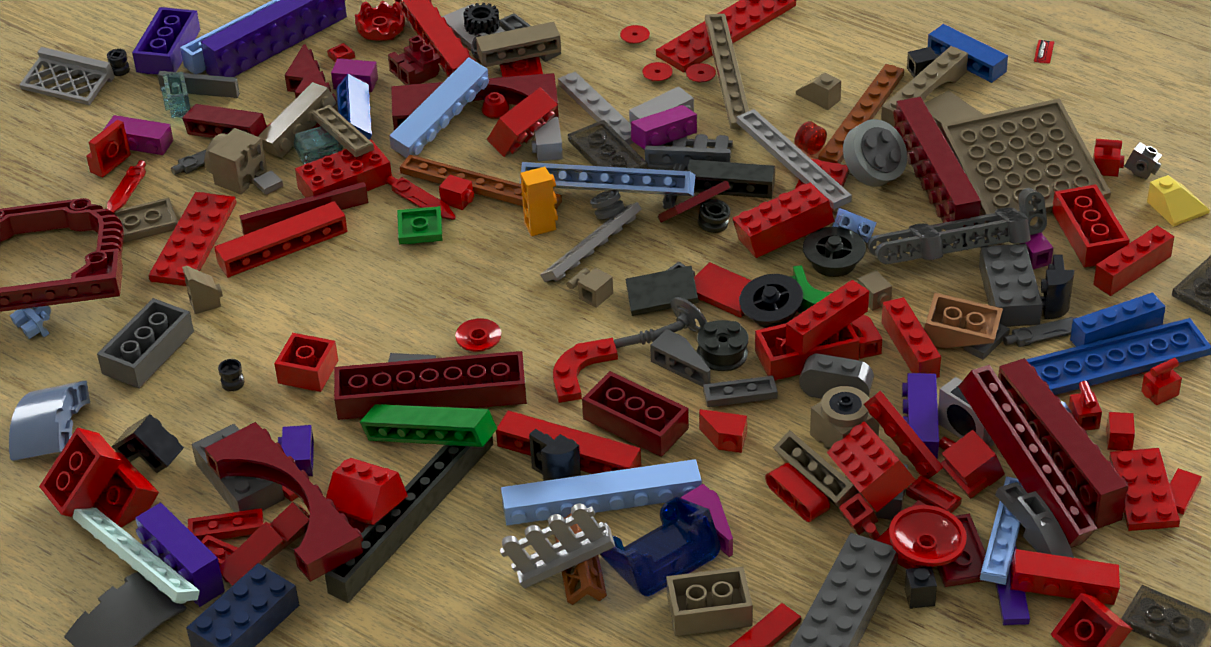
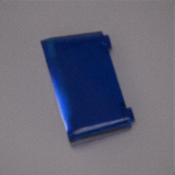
[600,496,721,596]

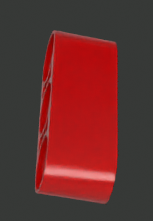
[765,463,830,522]

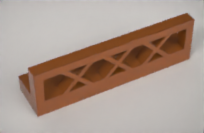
[555,513,607,605]

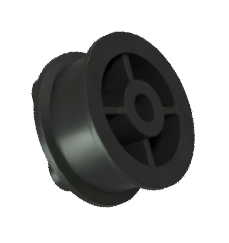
[697,320,749,371]

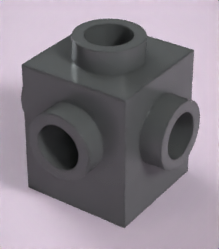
[1124,142,1162,180]

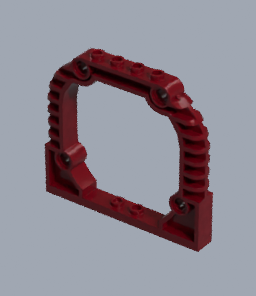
[0,198,124,312]

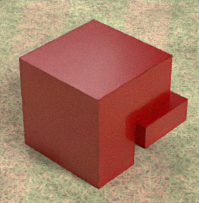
[941,430,1005,499]

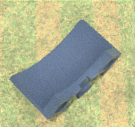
[9,380,90,461]

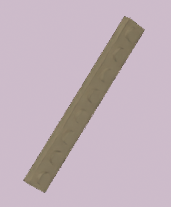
[705,14,749,129]

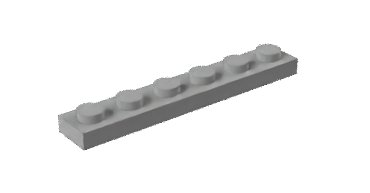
[558,72,634,147]
[540,202,642,282]

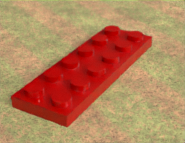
[149,192,237,286]

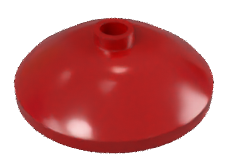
[889,505,967,567]

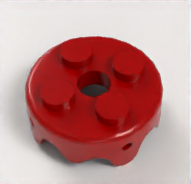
[355,1,405,41]

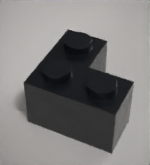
[111,414,184,473]

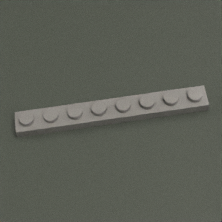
[737,109,852,210]

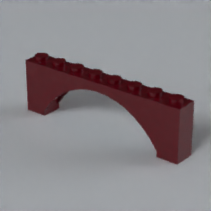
[391,73,559,130]
[204,422,363,582]

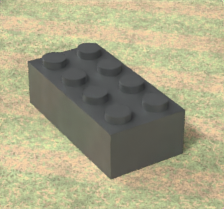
[979,244,1043,327]
[97,298,194,388]
[191,424,285,512]

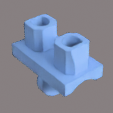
[832,208,877,243]
[10,306,51,339]

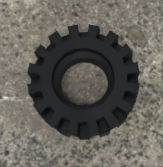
[463,3,500,36]

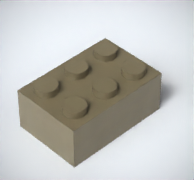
[666,567,753,636]

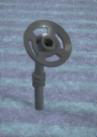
[614,297,707,348]

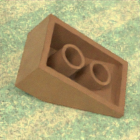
[924,293,1003,348]

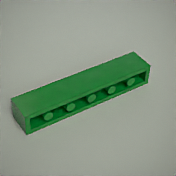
[360,404,497,447]

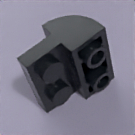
[1040,254,1074,319]
[529,429,581,481]

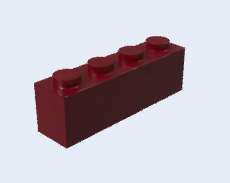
[182,104,267,138]

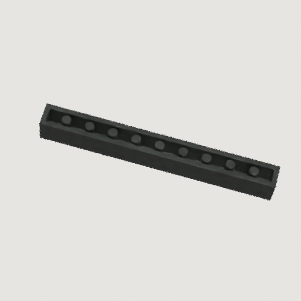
[324,435,494,603]

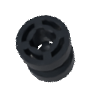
[107,49,130,76]
[218,359,245,391]

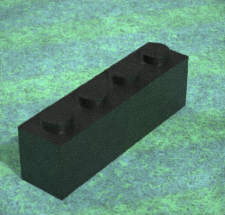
[687,160,775,199]

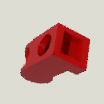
[851,315,882,359]

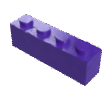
[902,373,939,459]

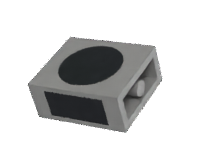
[938,377,995,446]

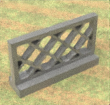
[19,47,115,105]

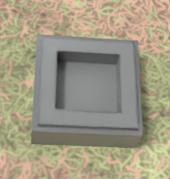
[253,171,283,195]

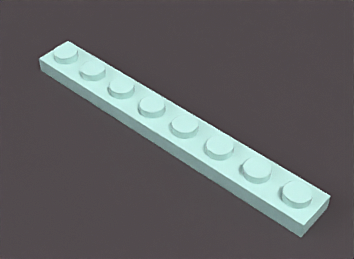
[73,508,200,604]

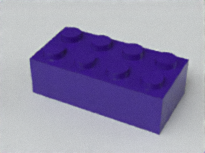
[132,7,201,75]
[135,502,225,607]

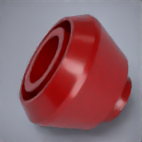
[481,92,509,119]

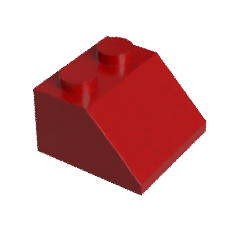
[1050,593,1132,647]

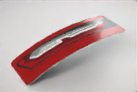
[1034,40,1055,64]

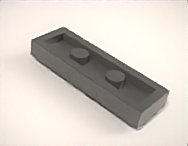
[703,376,778,408]

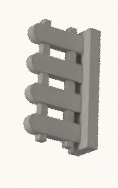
[500,503,615,589]

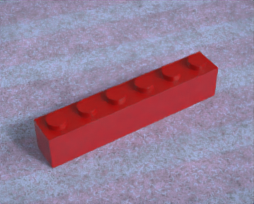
[214,201,348,278]
[496,410,641,474]

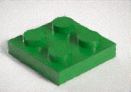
[397,206,443,245]

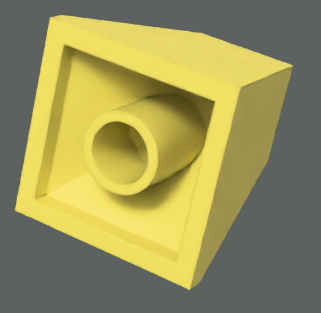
[1147,175,1210,227]

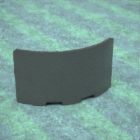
[64,572,187,647]

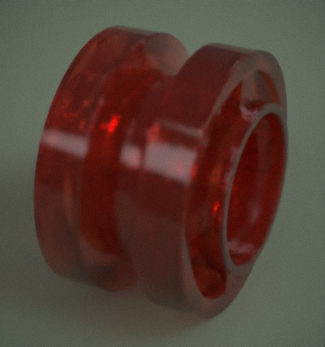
[794,121,827,155]

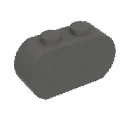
[799,353,874,399]

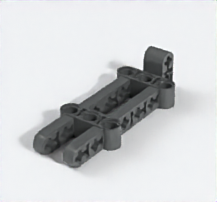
[867,188,1047,264]

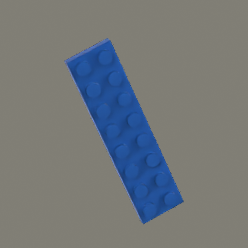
[1026,318,1211,395]

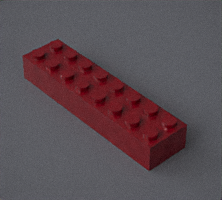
[893,97,981,227]
[334,351,527,420]
[998,358,1128,529]

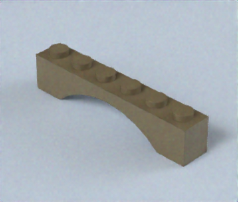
[881,46,968,127]

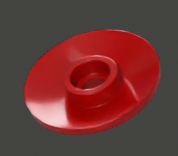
[455,318,501,352]

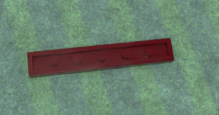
[239,182,369,235]

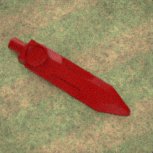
[107,160,146,213]
[386,176,456,220]

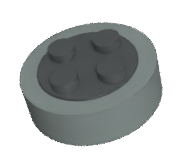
[843,119,907,187]

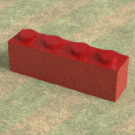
[1093,225,1175,296]
[786,280,869,356]
[881,297,941,378]
[1010,549,1120,605]

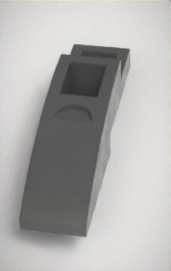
[995,482,1074,558]

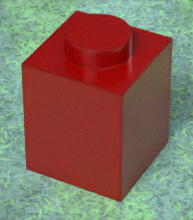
[439,175,474,210]
[1106,412,1135,451]

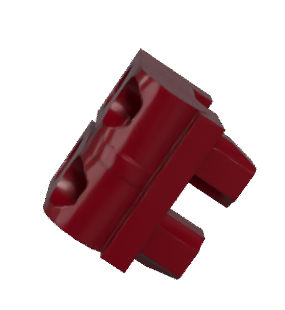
[388,35,441,85]

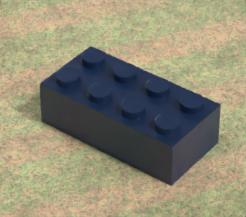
[186,563,300,647]

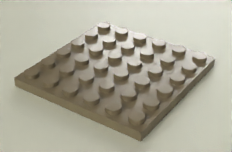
[940,98,1111,223]

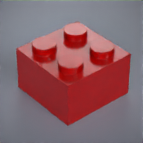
[274,332,339,392]

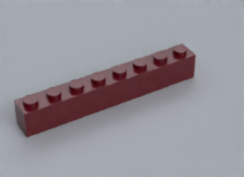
[958,365,1097,548]

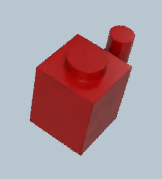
[1093,138,1125,177]
[1141,358,1182,406]
[1069,381,1102,431]
[839,493,880,540]

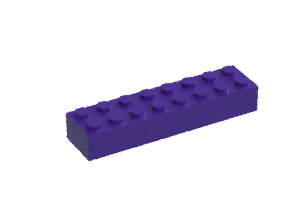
[201,0,347,77]

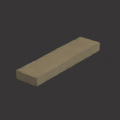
[312,105,374,157]

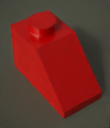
[699,409,747,453]

